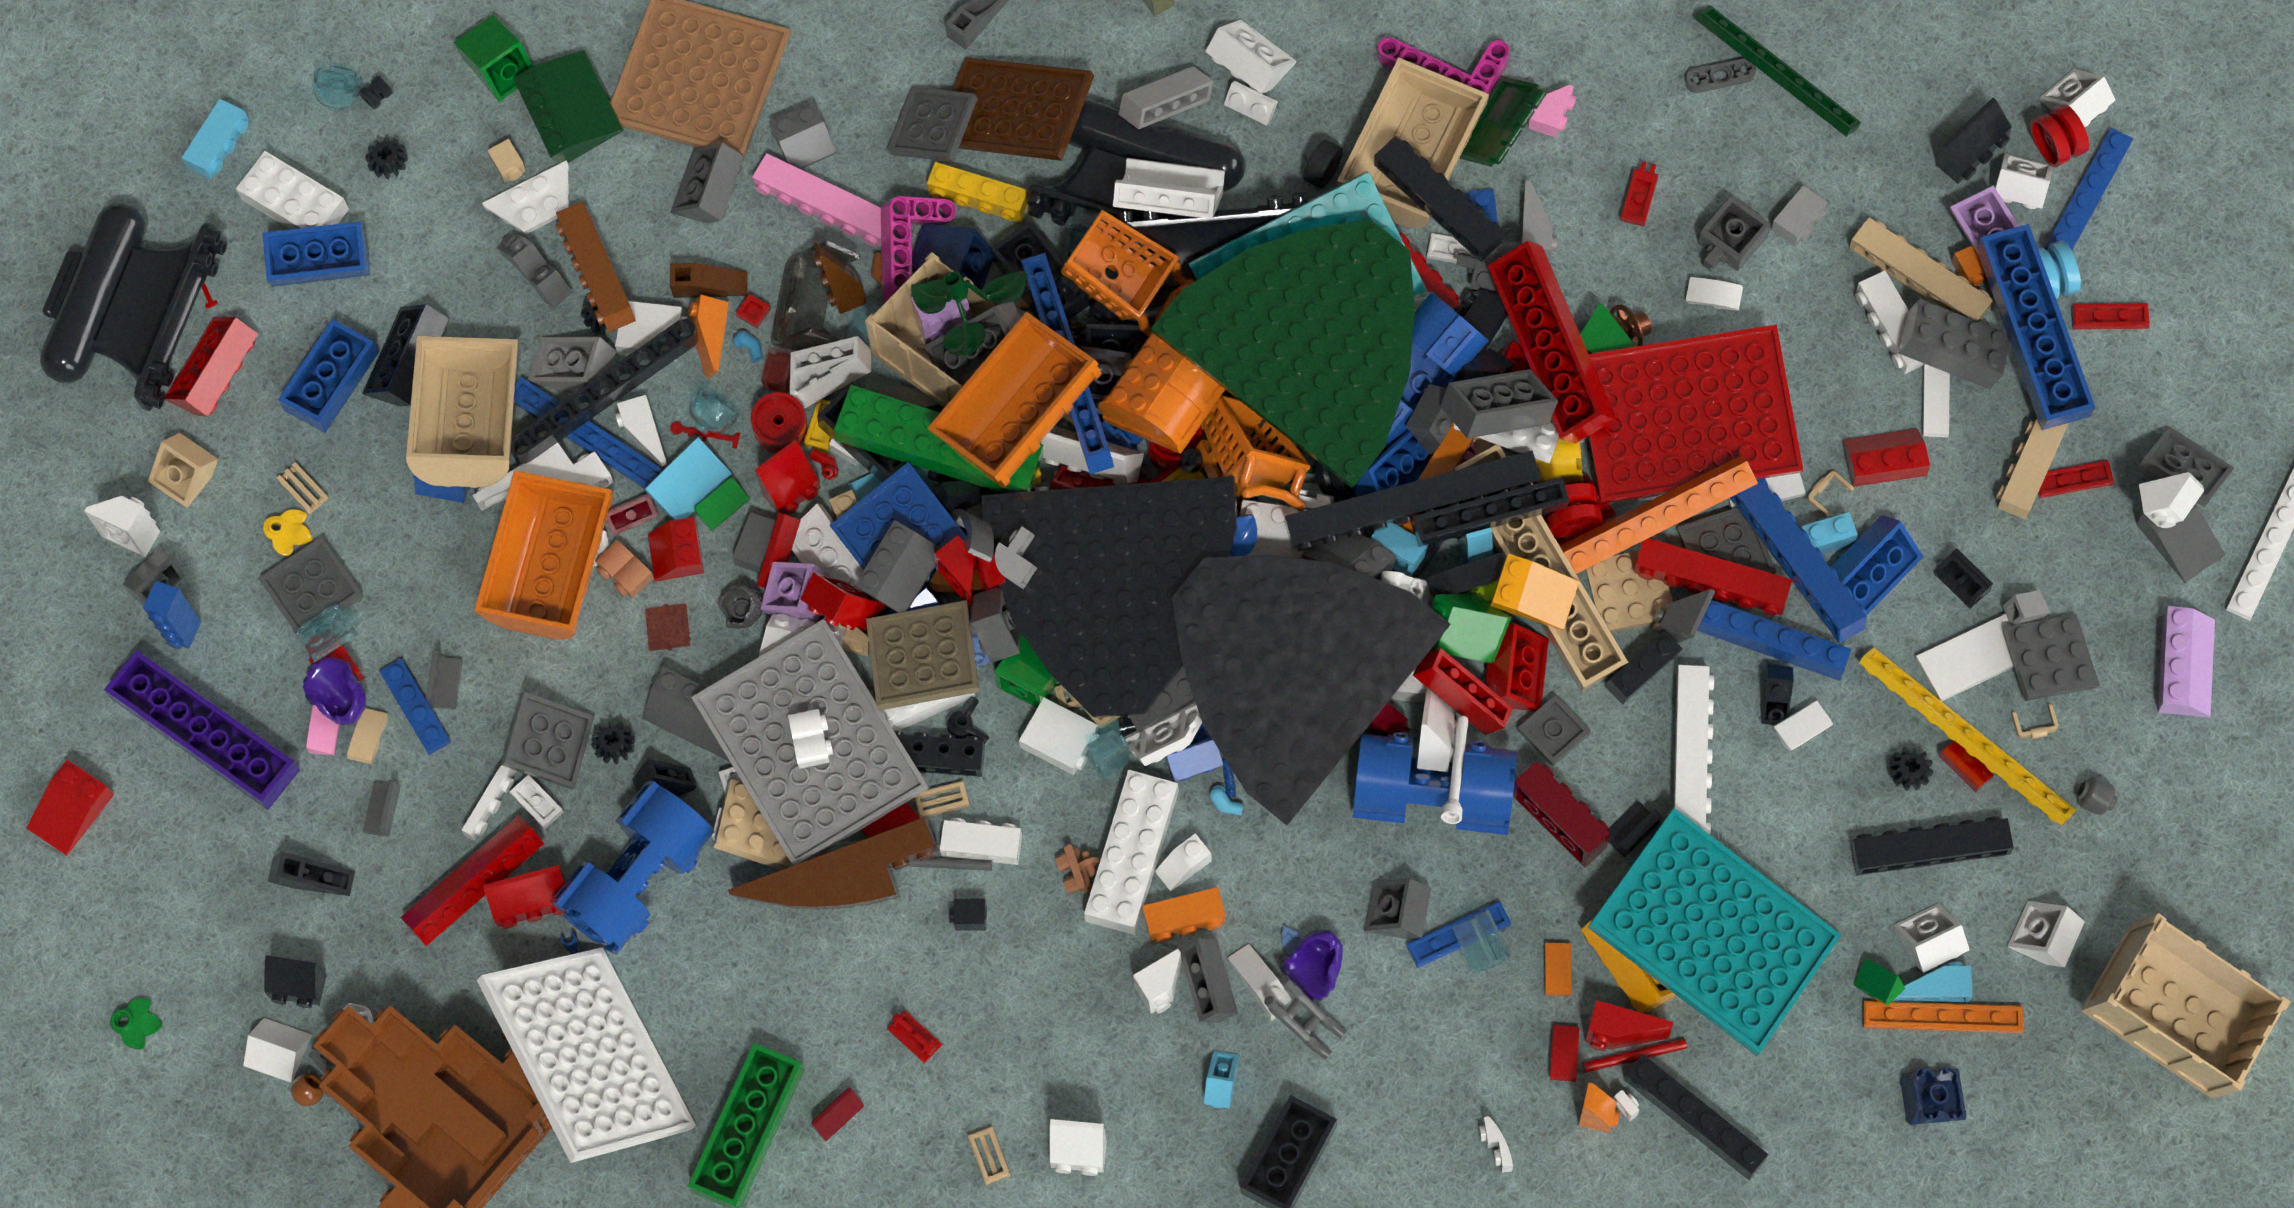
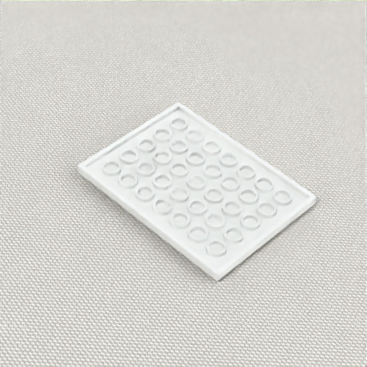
[477,947,696,1163]

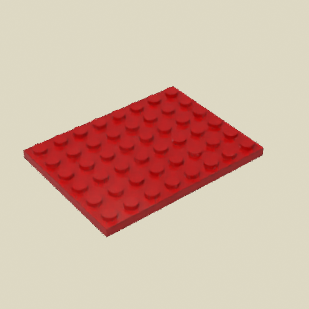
[1589,324,1804,504]

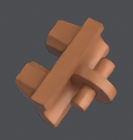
[1055,844,1100,894]

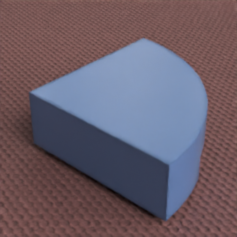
[1281,926,1305,957]

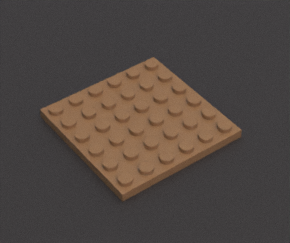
[611,0,791,160]

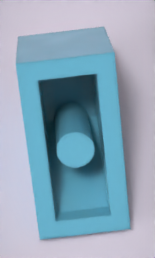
[1204,1051,1239,1108]

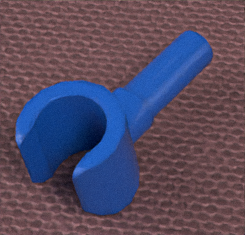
[560,932,578,954]

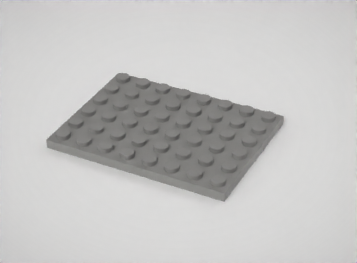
[691,619,929,866]

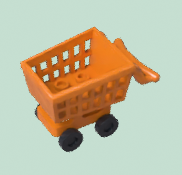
[1055,210,1195,337]
[1180,395,1310,513]

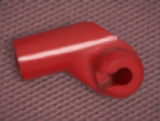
[809,448,839,480]

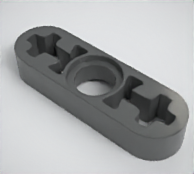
[1686,58,1756,93]

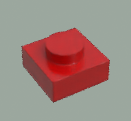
[736,294,771,329]

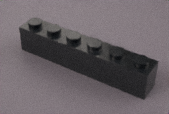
[1374,136,1503,262]
[1412,477,1569,547]
[1851,816,2014,876]
[1624,1054,1769,1181]

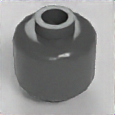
[2076,777,2117,815]

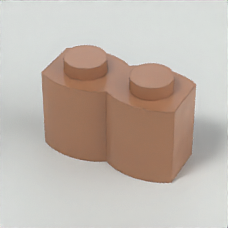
[595,540,654,599]

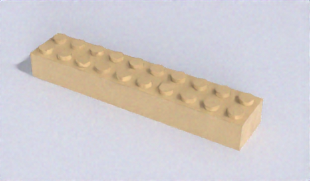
[1454,444,1628,692]

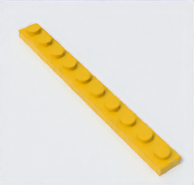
[1859,647,2076,826]

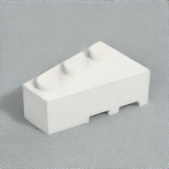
[790,336,871,409]

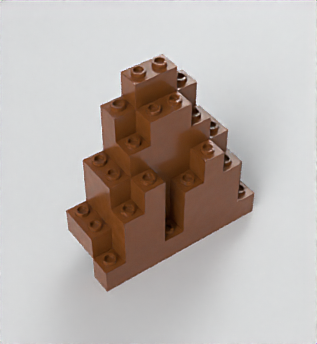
[313,1005,552,1208]

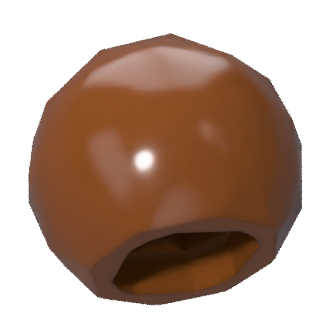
[291,1074,324,1106]

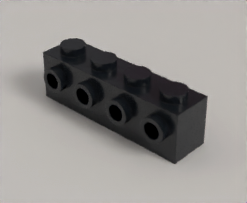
[894,731,985,777]

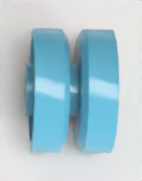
[2038,240,2081,299]

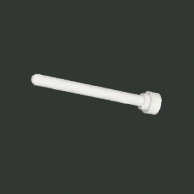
[1441,716,1468,824]

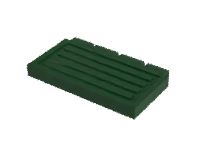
[1459,76,1546,167]

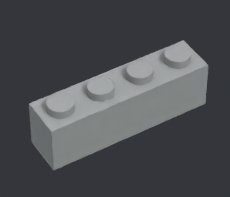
[1119,66,1213,129]

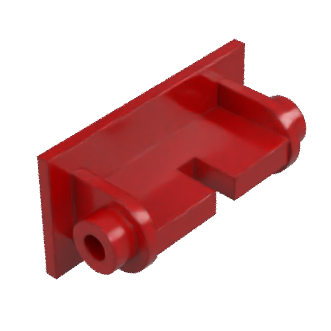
[887,1010,942,1064]

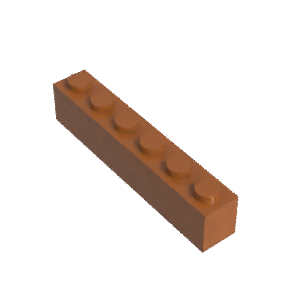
[555,201,636,333]

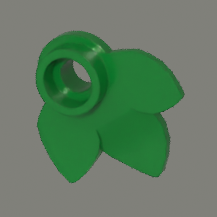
[110,998,163,1050]

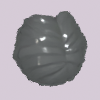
[718,585,762,629]

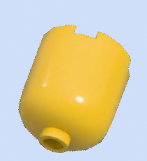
[1535,437,1583,483]

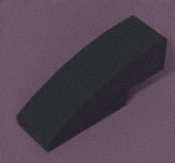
[936,479,995,513]

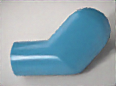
[732,331,764,363]

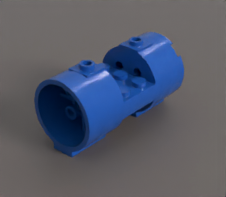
[1383,291,1489,451]
[1353,733,1517,835]
[550,781,714,955]

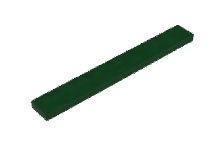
[1695,6,1861,137]

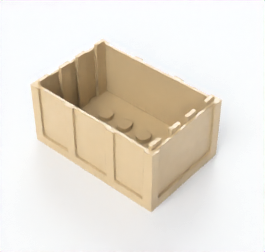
[865,252,995,408]
[2081,913,2291,1099]

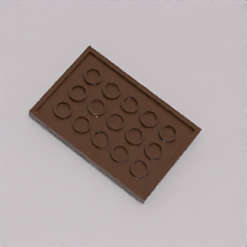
[952,57,1094,161]

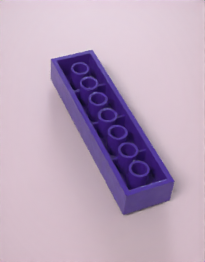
[104,650,300,810]

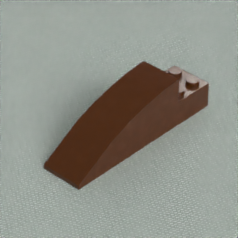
[728,818,938,909]

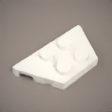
[482,161,569,235]
[1120,703,1202,766]

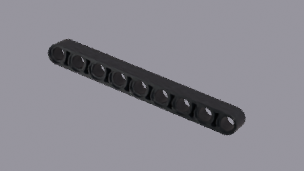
[510,319,698,464]

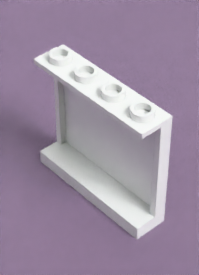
[1113,158,1225,219]

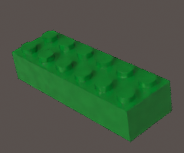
[688,1043,805,1208]

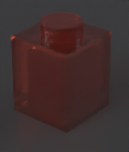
[761,352,791,393]

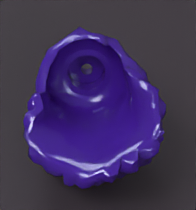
[303,657,366,725]
[1282,930,1343,1001]

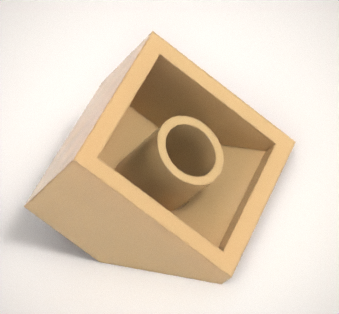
[148,433,218,508]

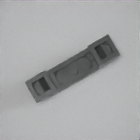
[951,509,994,562]

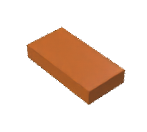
[1545,943,1572,996]

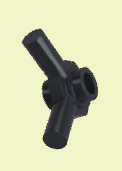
[946,697,989,744]

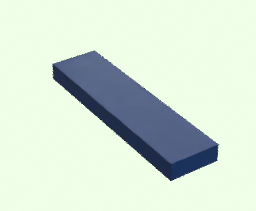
[1406,901,1511,969]

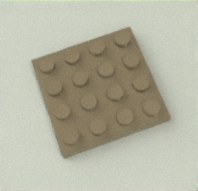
[866,600,980,711]

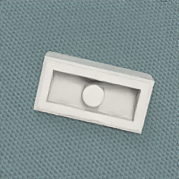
[1773,700,1833,750]

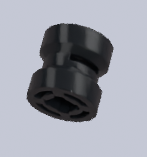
[359,75,393,110]

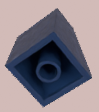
[912,224,993,291]

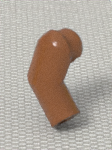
[871,253,882,286]

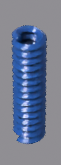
[1222,759,1237,798]

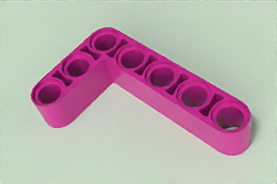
[1378,37,1509,94]
[881,196,956,305]

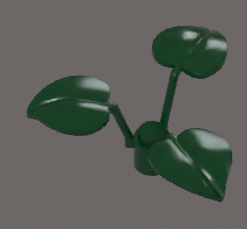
[911,271,1027,356]

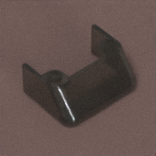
[771,240,860,351]

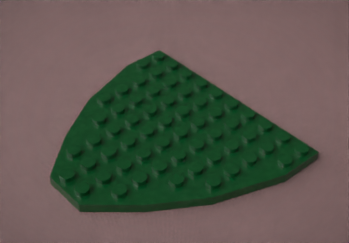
[1150,219,1415,488]

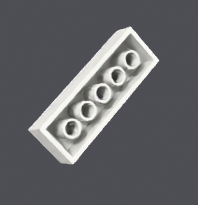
[1084,770,1179,935]

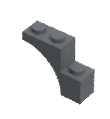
[497,233,573,308]

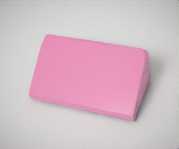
[306,705,339,755]

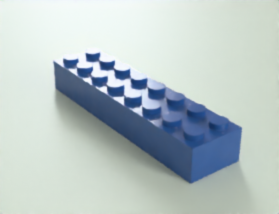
[1976,224,2095,430]

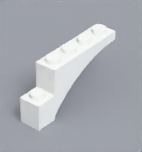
[472,443,614,511]

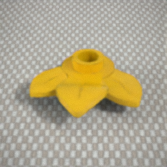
[263,509,312,557]

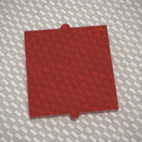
[645,604,691,651]

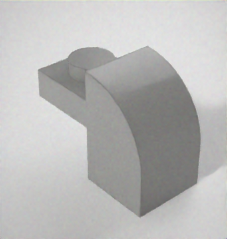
[995,527,1037,589]

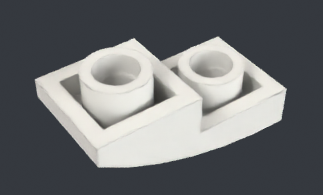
[1686,277,1743,311]
[1479,1116,1513,1173]

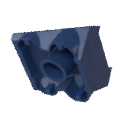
[1900,1068,1967,1125]

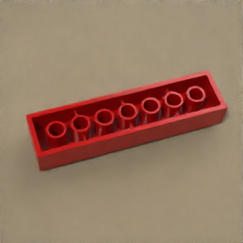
[1488,240,1616,444]

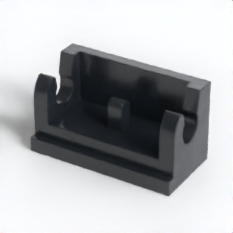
[1934,548,1993,609]

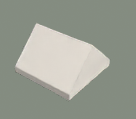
[243,1018,312,1083]

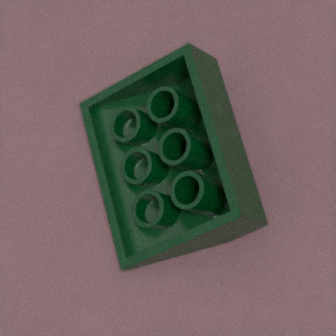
[513,50,624,164]

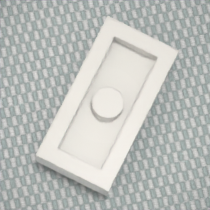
[1224,81,1278,126]
[509,775,564,829]

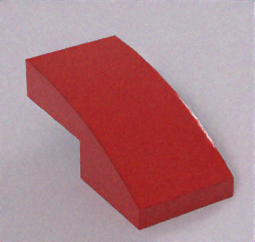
[1550,1025,1579,1082]

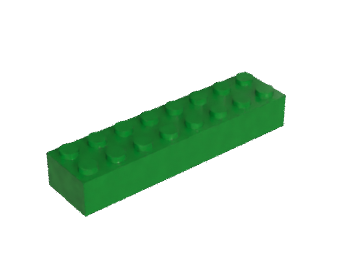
[834,385,1044,494]

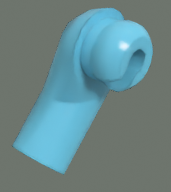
[1210,785,1244,815]

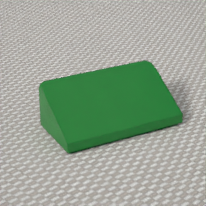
[694,477,750,531]
[1853,958,1906,1006]

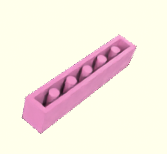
[752,153,894,247]

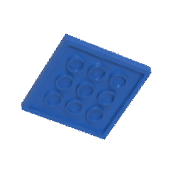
[829,462,967,570]

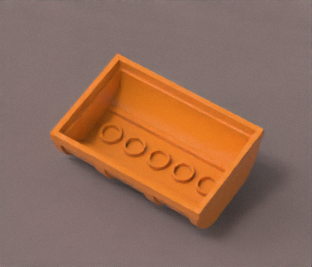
[1099,285,1225,454]
[928,312,1102,488]
[474,470,613,640]

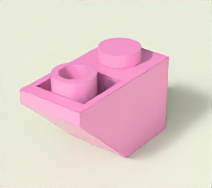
[1529,85,1576,138]

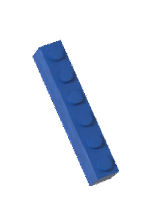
[1697,600,1851,681]

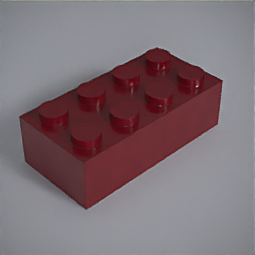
[1513,761,1610,868]

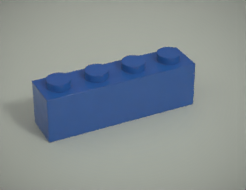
[143,581,201,649]

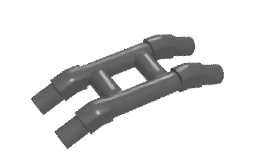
[1264,975,1347,1059]

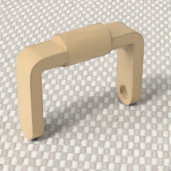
[1807,471,1854,517]
[2011,703,2058,739]

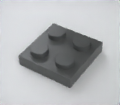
[1517,695,1591,767]

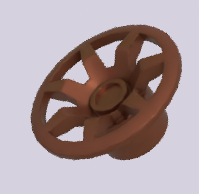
[1609,304,1652,346]

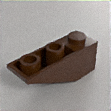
[812,242,867,314]
[670,263,748,298]

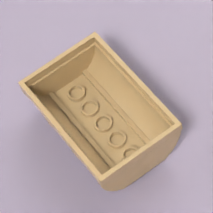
[1337,57,1489,228]
[406,336,518,488]

